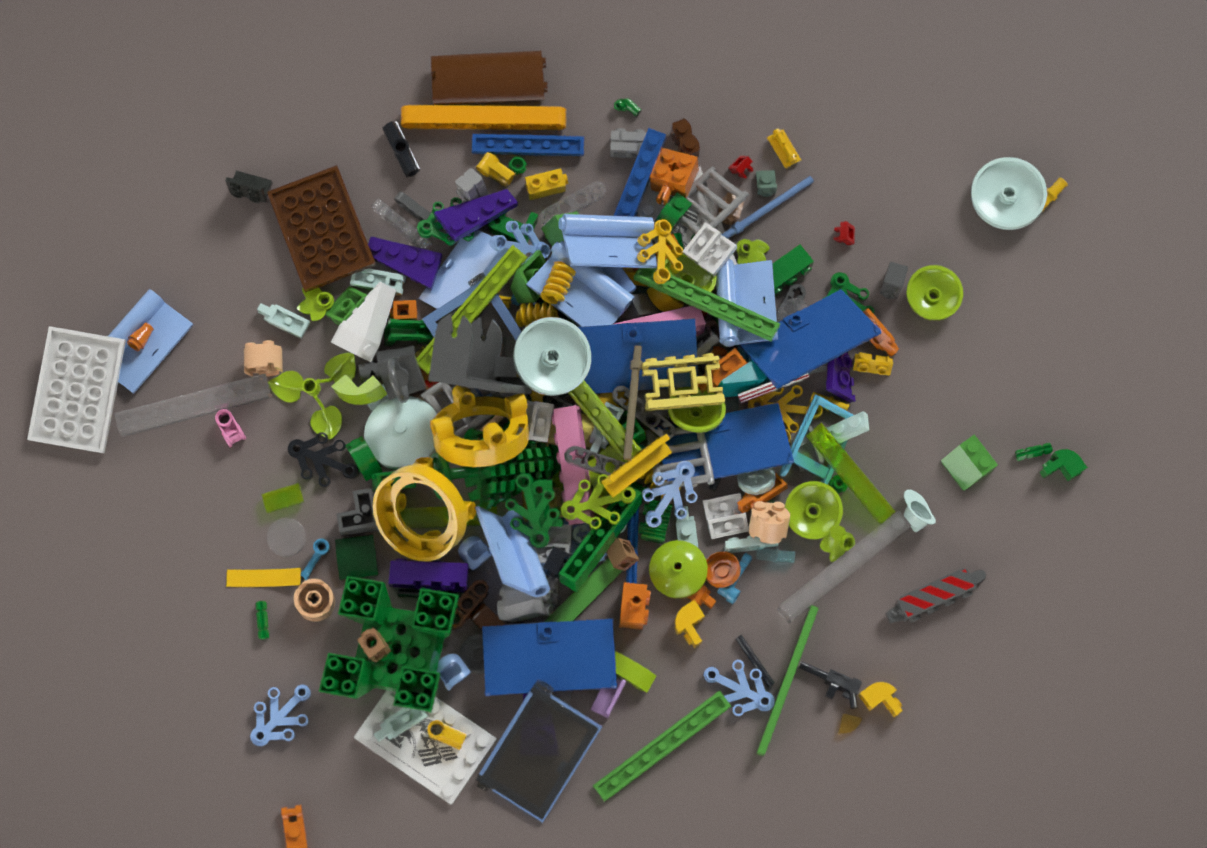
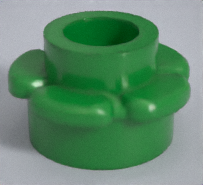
[508,157,527,175]
[829,475,848,494]

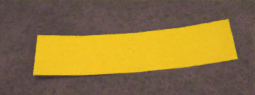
[226,568,301,587]

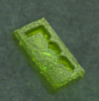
[261,483,304,514]

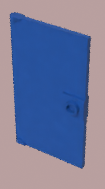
[739,289,881,389]
[578,318,698,394]
[654,403,794,481]
[482,619,618,696]

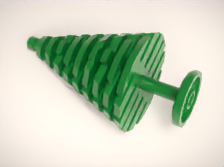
[431,429,561,510]

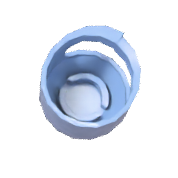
[458,536,492,571]
[437,653,471,691]

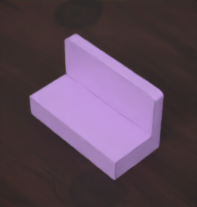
[591,678,626,719]

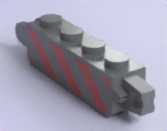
[885,568,986,624]

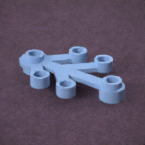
[489,221,550,260]
[642,461,697,527]
[704,660,775,716]
[250,685,311,746]

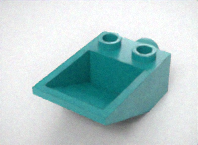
[718,358,770,397]

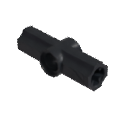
[382,121,420,177]

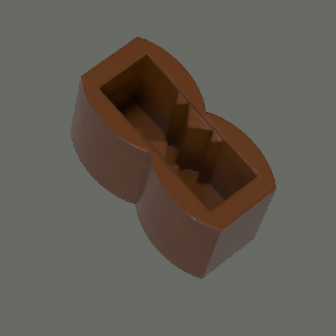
[671,118,700,158]

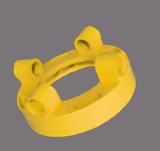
[430,385,529,467]
[373,457,476,561]

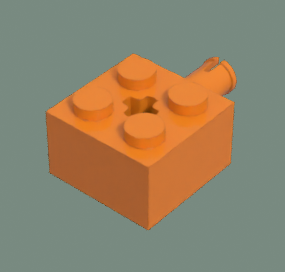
[650,148,699,206]
[619,582,651,630]

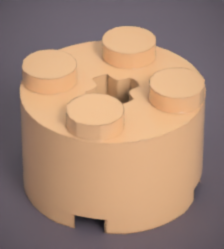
[244,340,283,377]
[748,501,790,544]
[294,579,335,622]

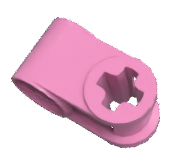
[215,409,247,448]

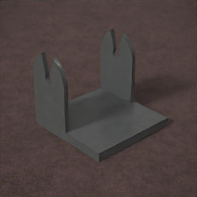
[429,314,532,394]

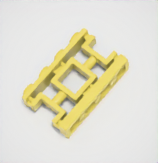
[642,353,725,411]

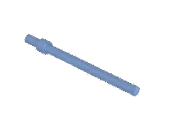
[721,176,814,239]

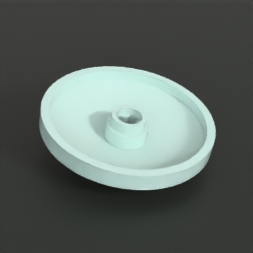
[971,157,1047,230]
[513,317,591,396]
[364,396,437,470]

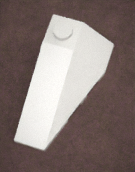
[331,282,396,362]

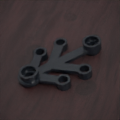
[288,432,359,487]

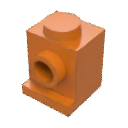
[390,300,418,321]

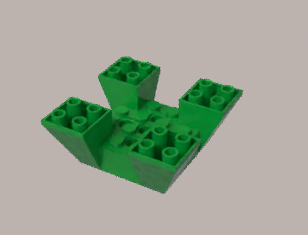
[319,576,459,713]

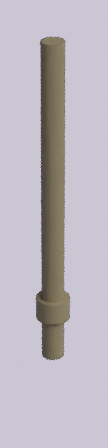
[623,346,642,460]

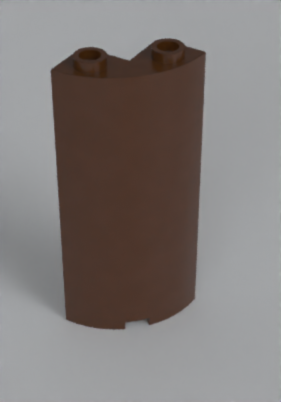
[431,51,548,105]

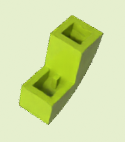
[331,374,387,405]
[615,651,656,693]

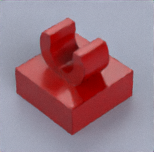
[728,156,754,179]
[834,221,855,246]

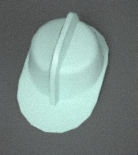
[904,490,936,532]

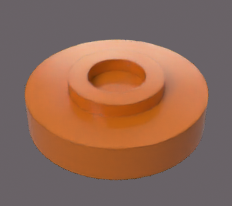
[706,551,741,588]

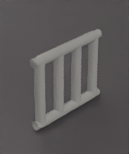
[679,166,749,235]
[421,382,503,437]
[646,427,715,488]

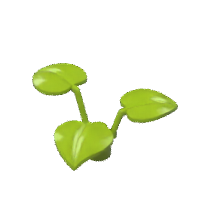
[269,353,356,440]

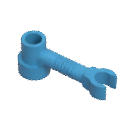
[301,539,330,581]
[717,553,752,604]

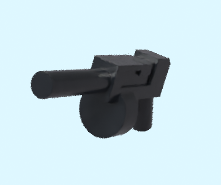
[799,661,862,709]

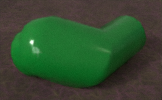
[614,99,642,117]

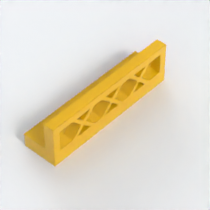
[601,434,672,498]

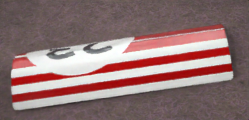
[738,373,810,404]

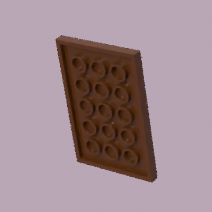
[267,165,376,293]

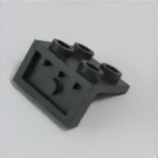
[225,170,272,203]

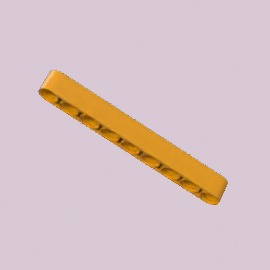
[401,105,566,130]

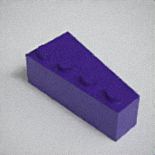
[388,558,469,593]

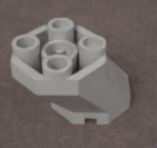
[497,575,561,623]

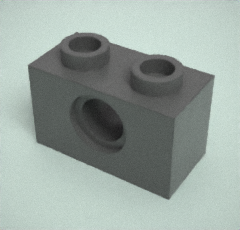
[879,261,908,299]

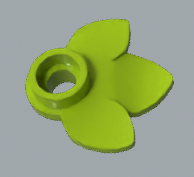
[736,239,770,264]
[297,288,334,321]
[820,525,855,562]

